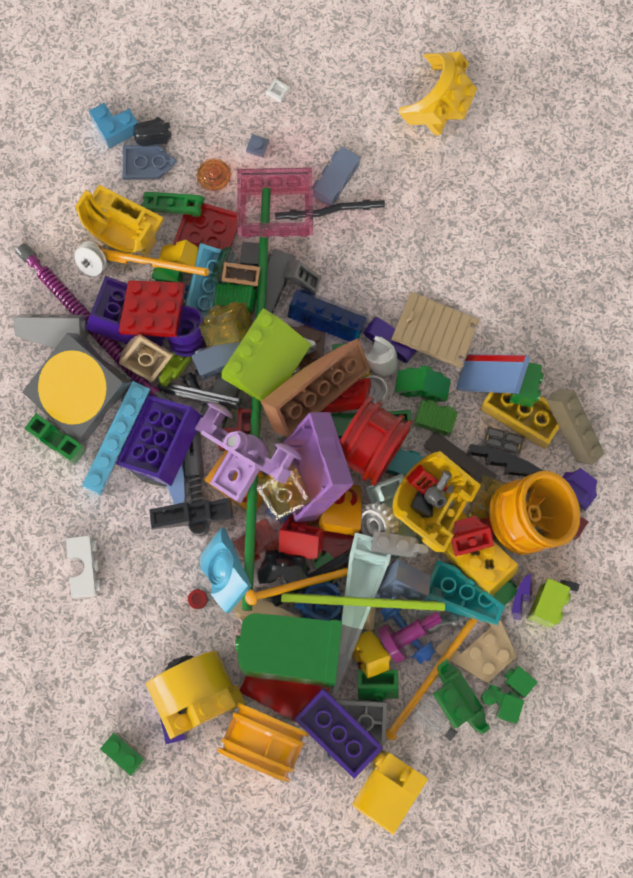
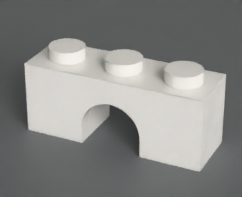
[66,536,101,599]

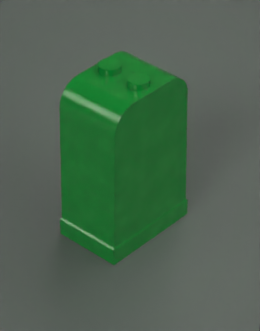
[235,613,342,689]

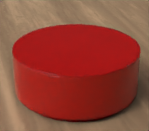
[188,589,208,610]

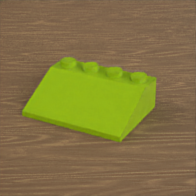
[222,308,312,401]

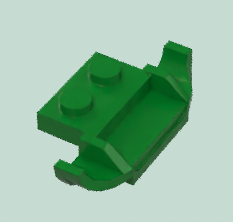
[432,659,490,734]

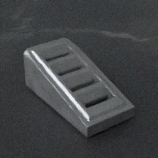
[283,260,321,294]

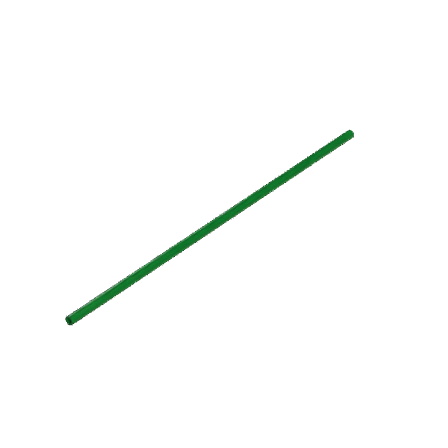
[242,187,271,611]

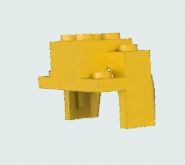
[399,51,477,135]
[75,184,164,256]

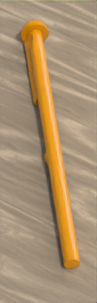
[97,244,209,276]
[245,568,348,605]
[386,618,478,740]

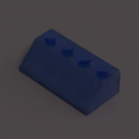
[287,289,370,342]

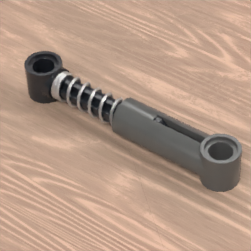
[184,430,209,537]

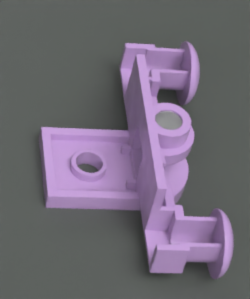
[195,402,301,503]

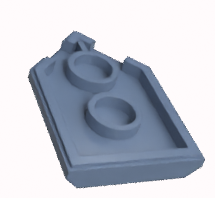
[122,145,177,180]

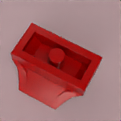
[451,516,494,557]

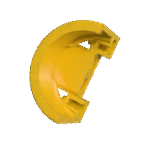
[392,451,481,552]
[146,650,245,739]
[352,749,428,835]

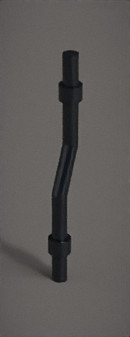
[275,199,385,221]

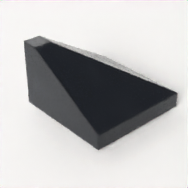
[410,491,433,518]

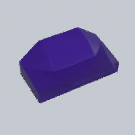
[562,468,598,511]

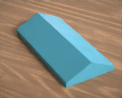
[185,243,235,326]

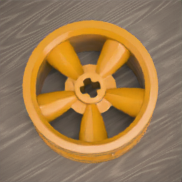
[489,471,580,555]
[217,702,309,783]

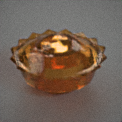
[196,158,232,191]

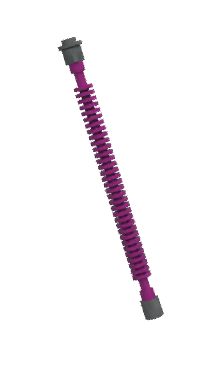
[15,243,173,402]

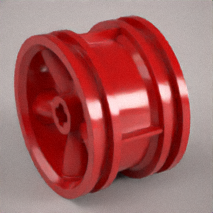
[340,396,413,487]

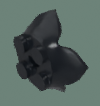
[257,549,310,589]

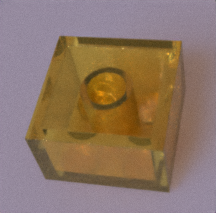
[199,302,253,347]

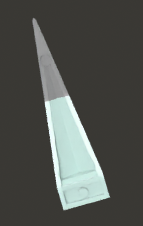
[333,533,391,696]

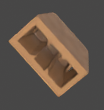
[222,262,260,287]

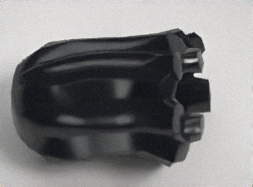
[133,117,172,147]

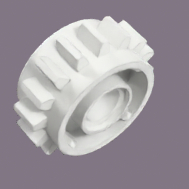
[361,501,399,537]

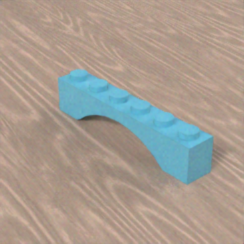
[82,381,150,496]

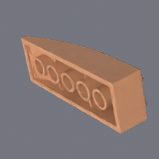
[261,339,371,438]

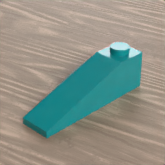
[423,560,505,626]

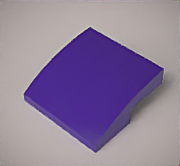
[512,574,532,620]

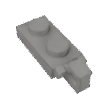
[371,531,428,558]

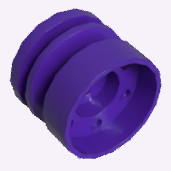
[167,306,208,357]

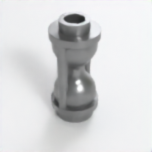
[420,612,466,635]

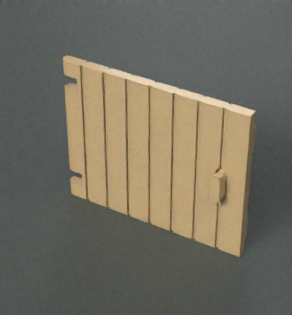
[391,292,479,368]

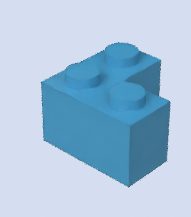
[89,102,138,149]

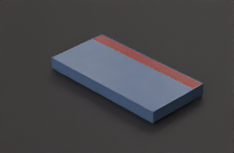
[456,354,530,394]

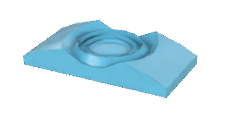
[200,527,252,613]

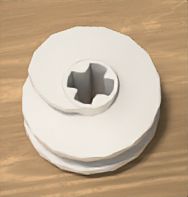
[75,241,107,276]

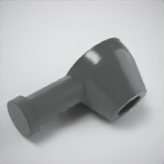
[424,470,452,508]

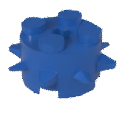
[294,582,342,621]

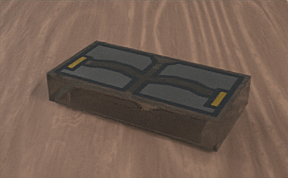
[482,426,525,455]

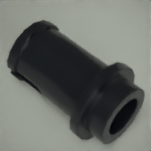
[182,372,201,389]

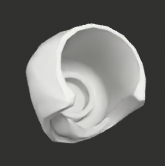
[365,336,398,376]

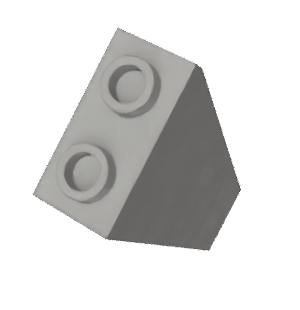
[13,314,89,349]

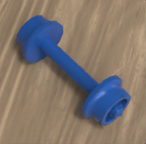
[380,608,436,664]

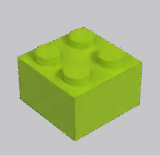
[527,578,571,628]

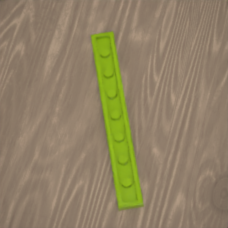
[281,593,445,611]

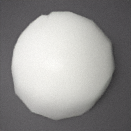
[366,375,388,404]

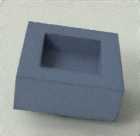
[246,134,269,158]

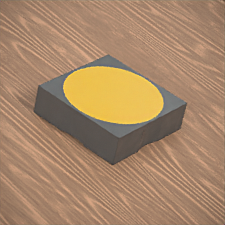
[22,333,132,442]

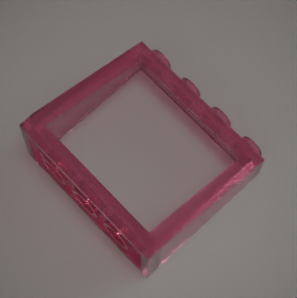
[237,167,313,238]

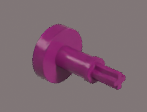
[378,611,443,664]

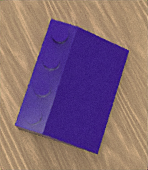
[86,275,165,347]
[116,395,203,486]

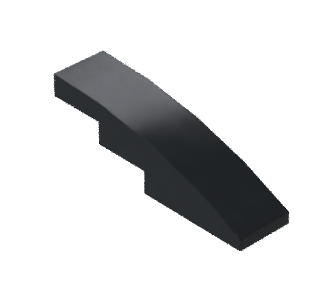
[467,444,544,477]
[149,498,234,529]

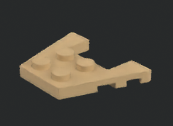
[435,620,517,683]

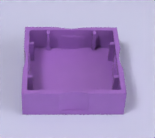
[275,412,354,522]

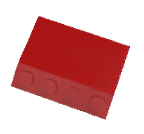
[240,676,330,722]

